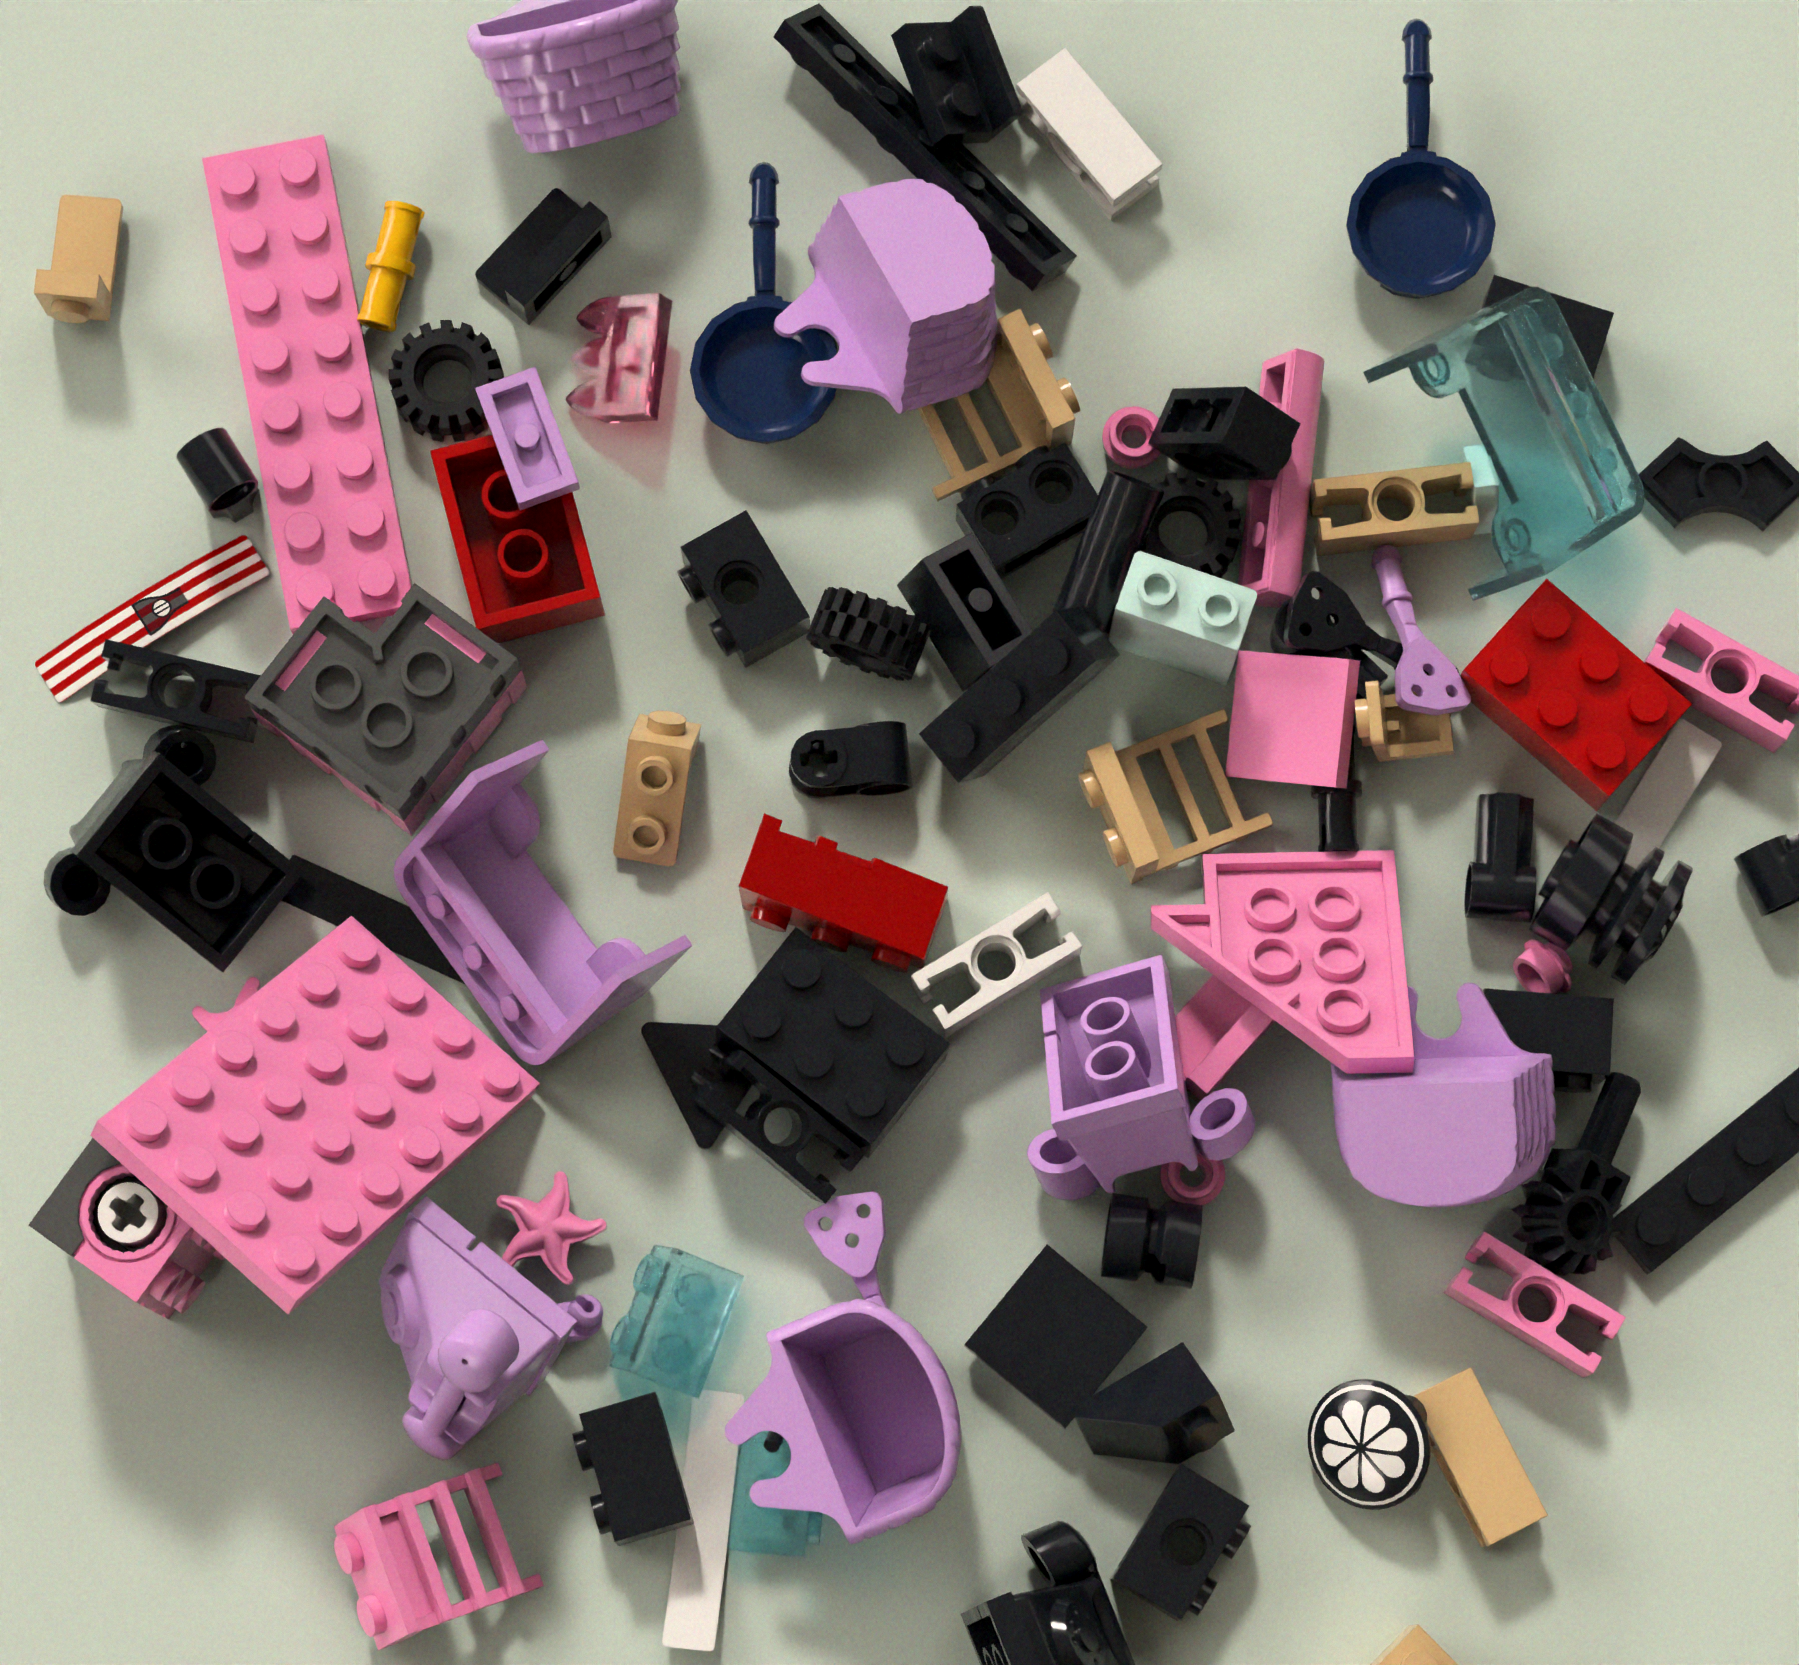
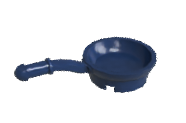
[1346,18,1496,299]
[690,162,837,444]

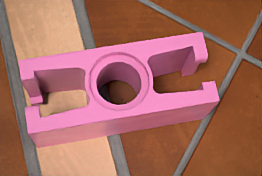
[1643,608,1799,753]
[1444,1231,1626,1378]

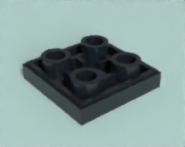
[964,1244,1148,1430]

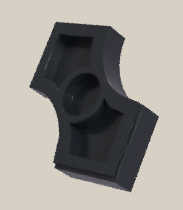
[1631,437,1799,531]

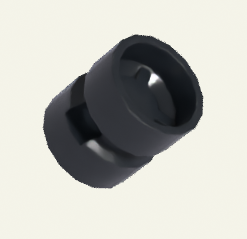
[1101,1193,1203,1289]

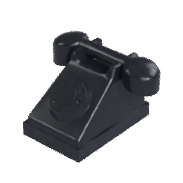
[43,725,304,972]
[961,1521,1135,1665]

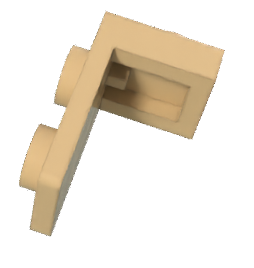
[34,194,123,323]
[1355,680,1454,762]
[613,711,701,866]

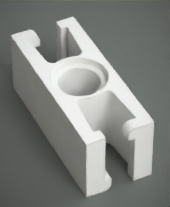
[1016,48,1162,221]
[911,892,1082,1039]

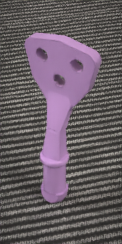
[1372,544,1471,716]
[804,1191,889,1309]

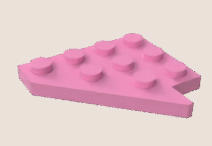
[1151,850,1414,1074]

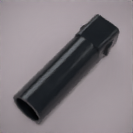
[1052,470,1165,635]

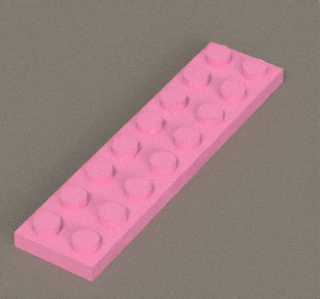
[202,134,412,634]

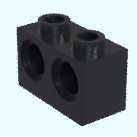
[1148,386,1301,480]
[956,443,1098,579]

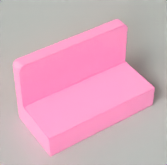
[1175,975,1275,1101]

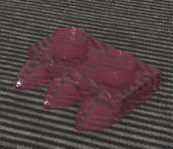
[566,293,673,423]

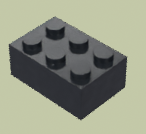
[716,927,950,1158]

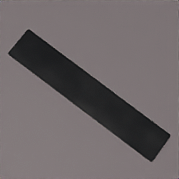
[281,855,465,984]

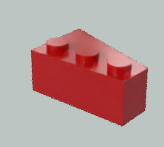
[739,813,948,973]

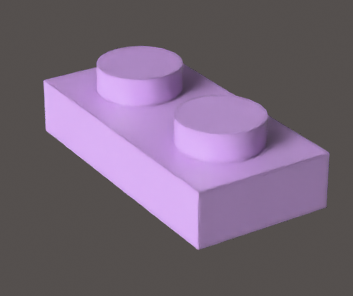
[475,367,580,510]

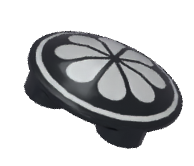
[1308,1379,1431,1510]

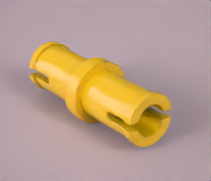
[357,201,425,332]

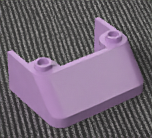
[394,740,692,1065]

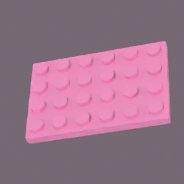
[90,915,540,1315]

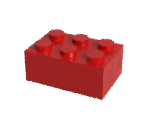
[430,435,605,643]
[1460,578,1692,811]

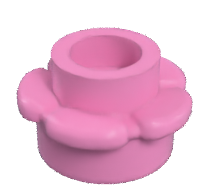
[1513,940,1573,994]

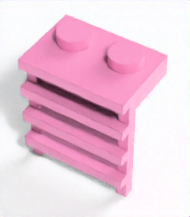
[334,1463,544,1650]

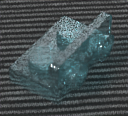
[609,1245,745,1399]
[727,1431,823,1558]

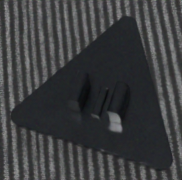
[641,1022,753,1149]

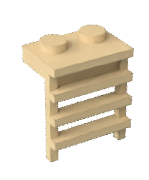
[888,309,1080,502]
[1078,709,1273,884]

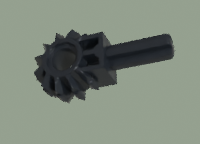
[1511,1072,1641,1276]

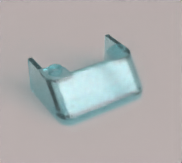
[1363,287,1644,601]

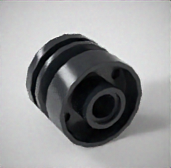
[1529,813,1693,985]

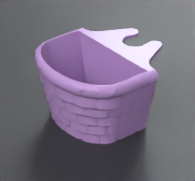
[467,0,681,153]
[774,179,997,414]
[1330,982,1556,1207]
[725,1299,962,1545]

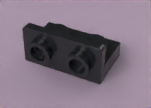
[891,6,1022,146]

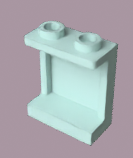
[1109,551,1257,685]

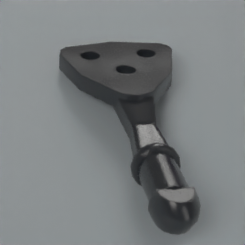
[1283,571,1460,676]

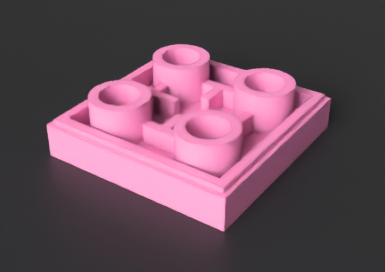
[1225,650,1360,789]

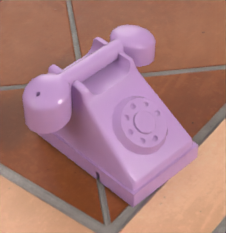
[1027,955,1255,1200]
[379,1196,577,1460]

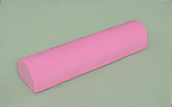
[1238,348,1325,608]

